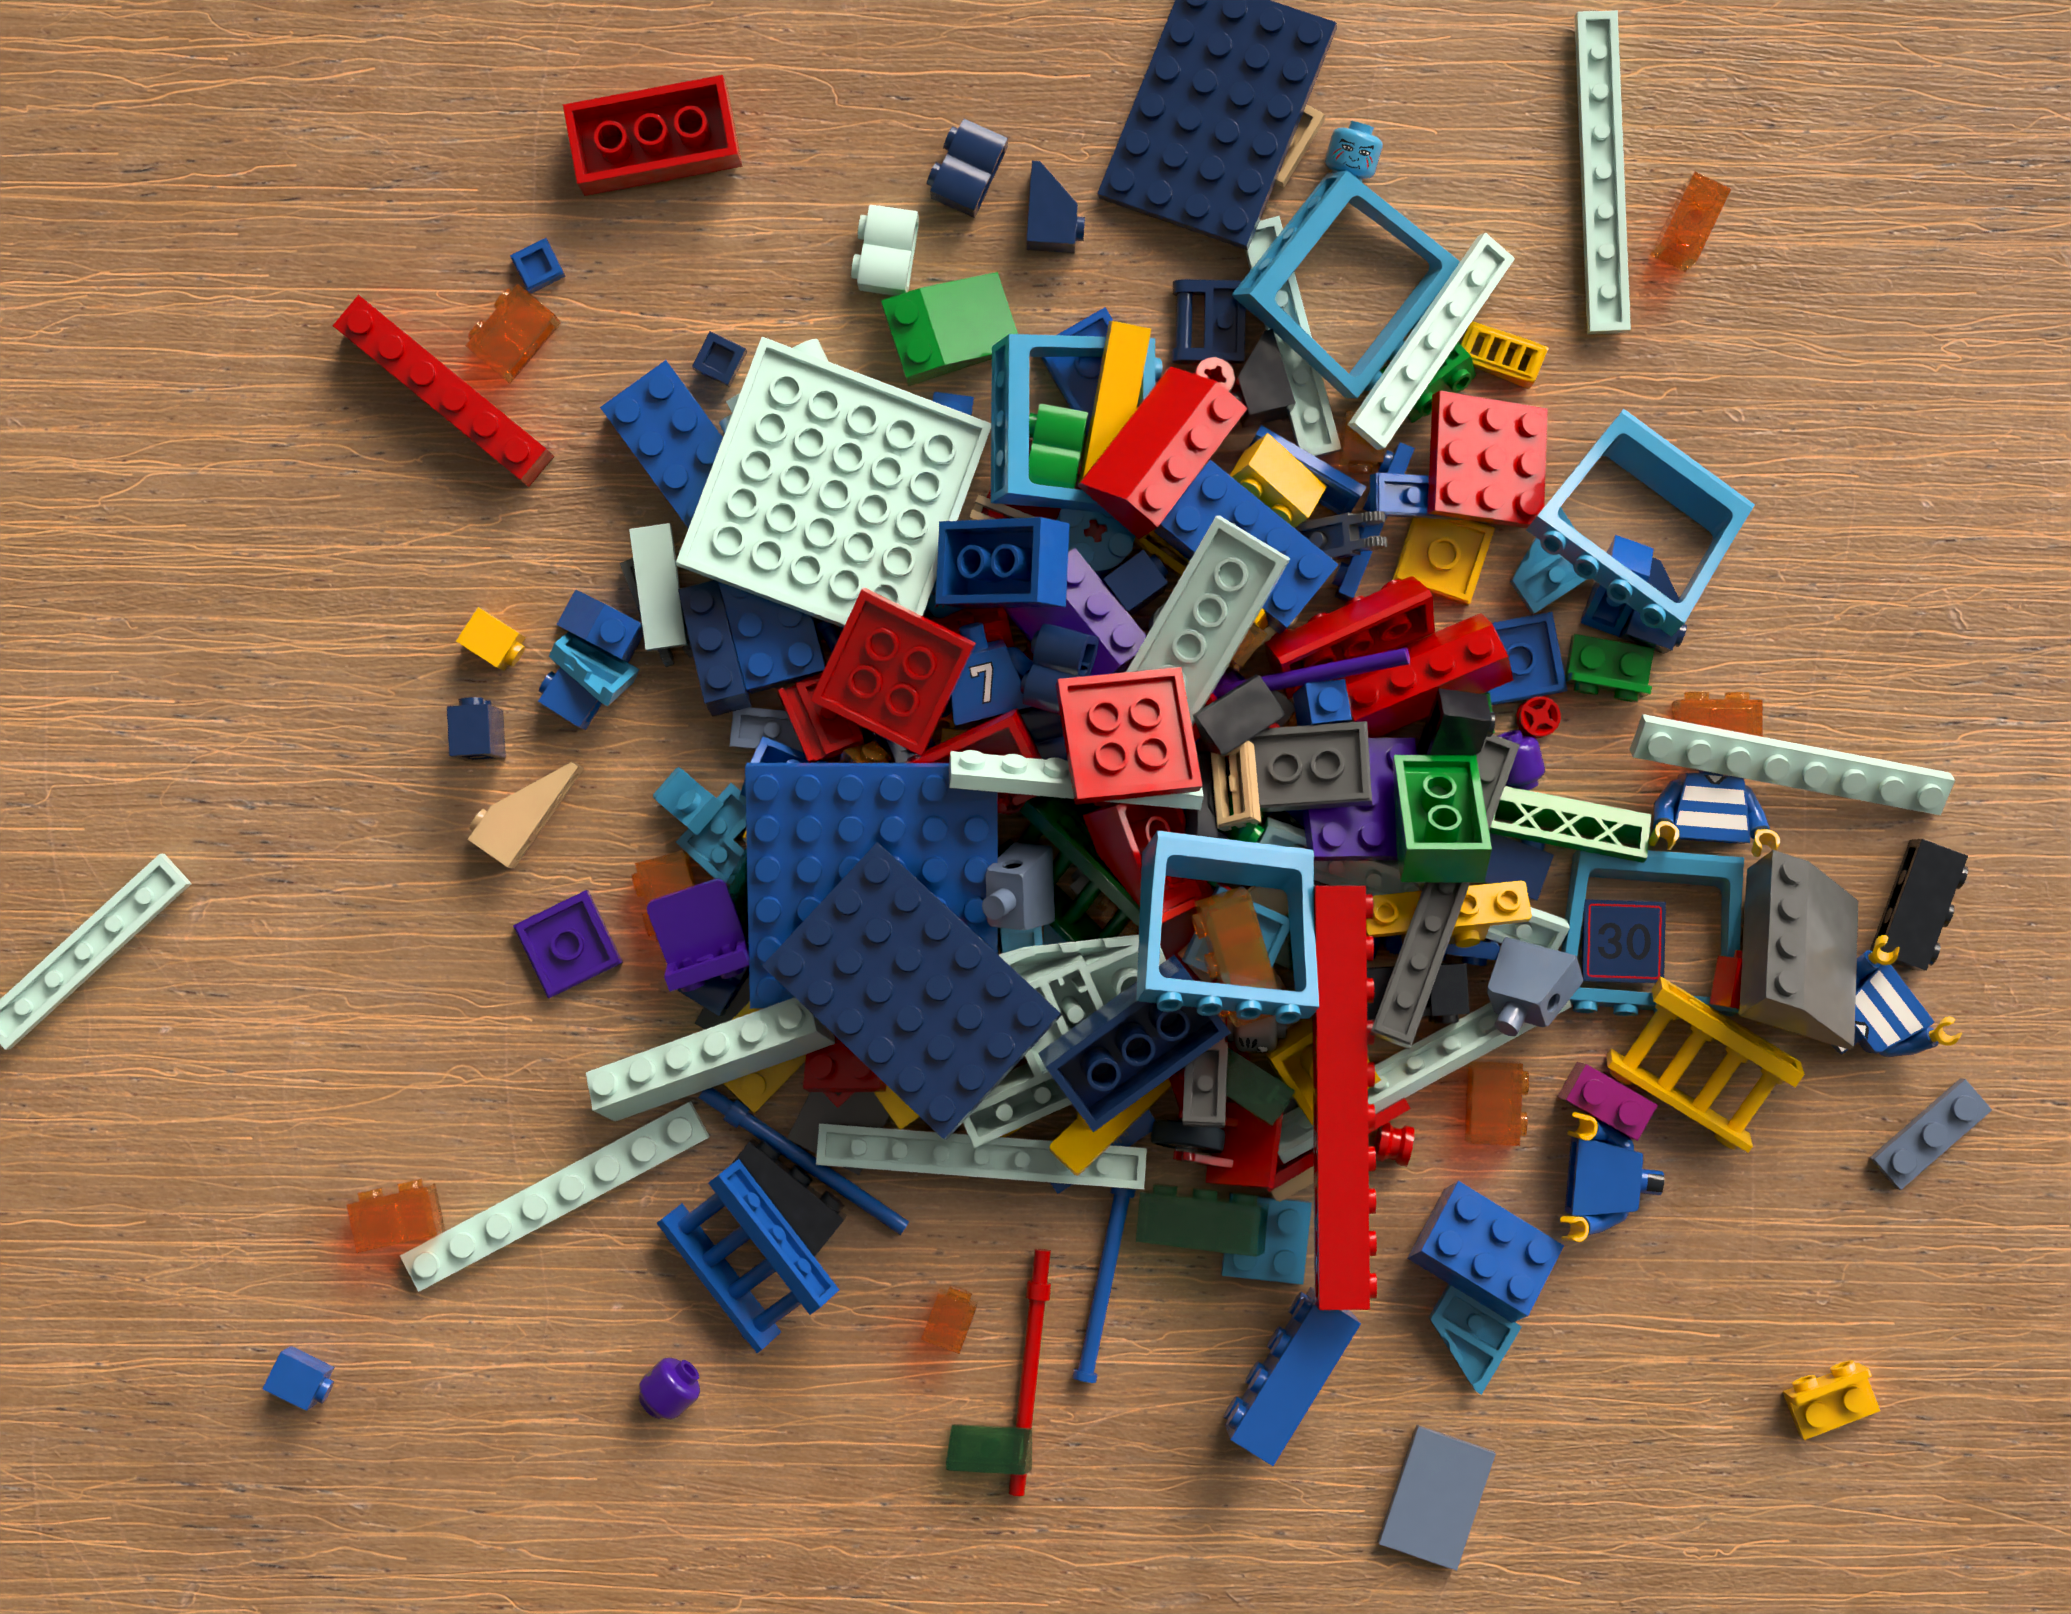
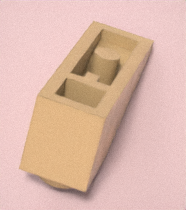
[467,762,584,868]

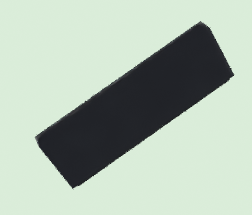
[1193,674,1285,756]

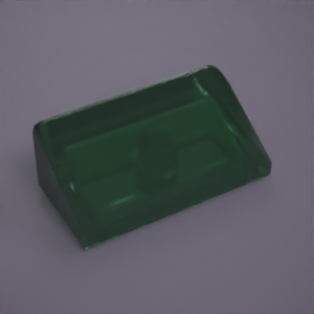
[946,1424,1032,1475]

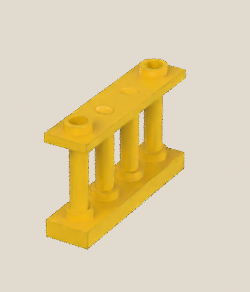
[1606,976,1805,1153]

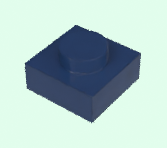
[692,331,747,387]

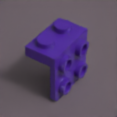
[647,878,750,992]

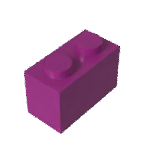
[1557,1062,1658,1141]

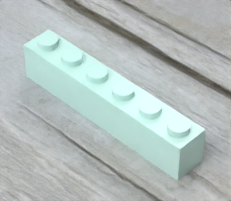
[586,998,836,1121]

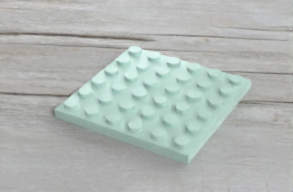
[676,337,991,628]

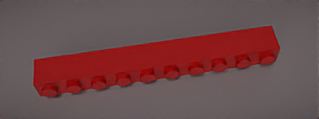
[1312,886,1377,1310]

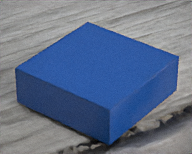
[510,238,566,294]

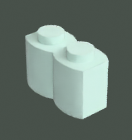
[851,205,919,296]

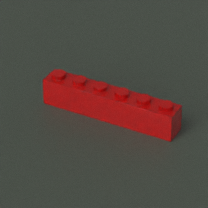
[332,294,555,487]

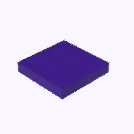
[513,890,623,999]

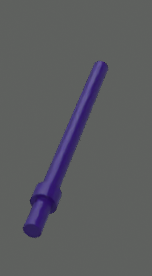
[1212,648,1410,699]

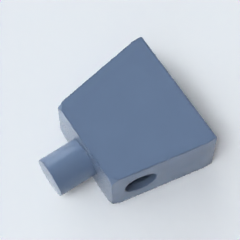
[982,842,1055,930]
[1487,937,1583,1036]

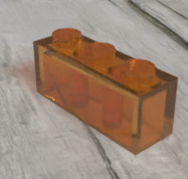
[1192,886,1278,1027]

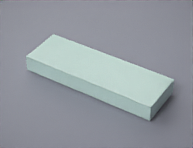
[629,523,688,651]

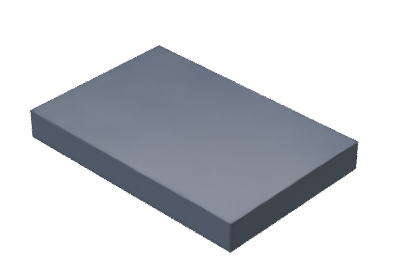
[1378,1424,1496,1571]

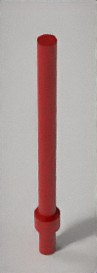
[1008,1249,1051,1496]

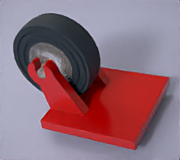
[1151,1102,1284,1189]

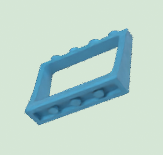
[1232,171,1460,398]
[991,334,1163,513]
[1526,409,1755,637]
[1136,831,1319,1024]
[1561,850,1744,1018]

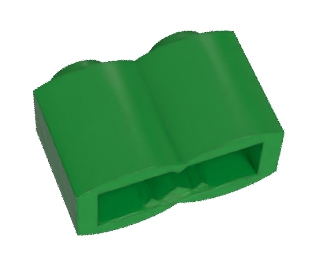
[1029,404,1088,489]

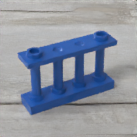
[657,1159,840,1353]

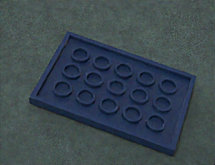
[1097,0,1337,250]
[762,842,1062,1140]

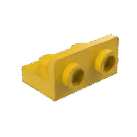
[1782,1360,1880,1440]

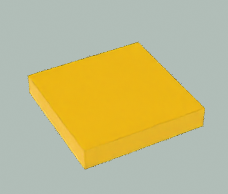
[1391,518,1495,606]

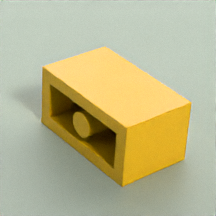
[1230,433,1327,528]

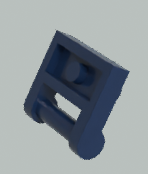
[1171,279,1246,364]

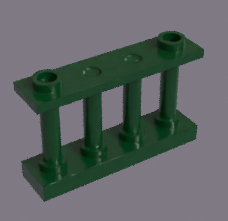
[998,796,1140,942]

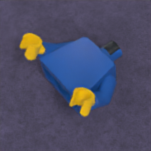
[1560,1112,1664,1242]

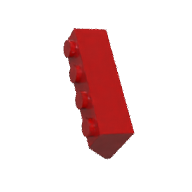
[1077,366,1247,539]
[1264,576,1435,699]
[1332,613,1514,738]

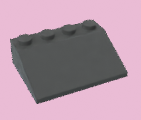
[1739,850,1859,1050]

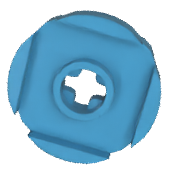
[1056,509,1136,572]

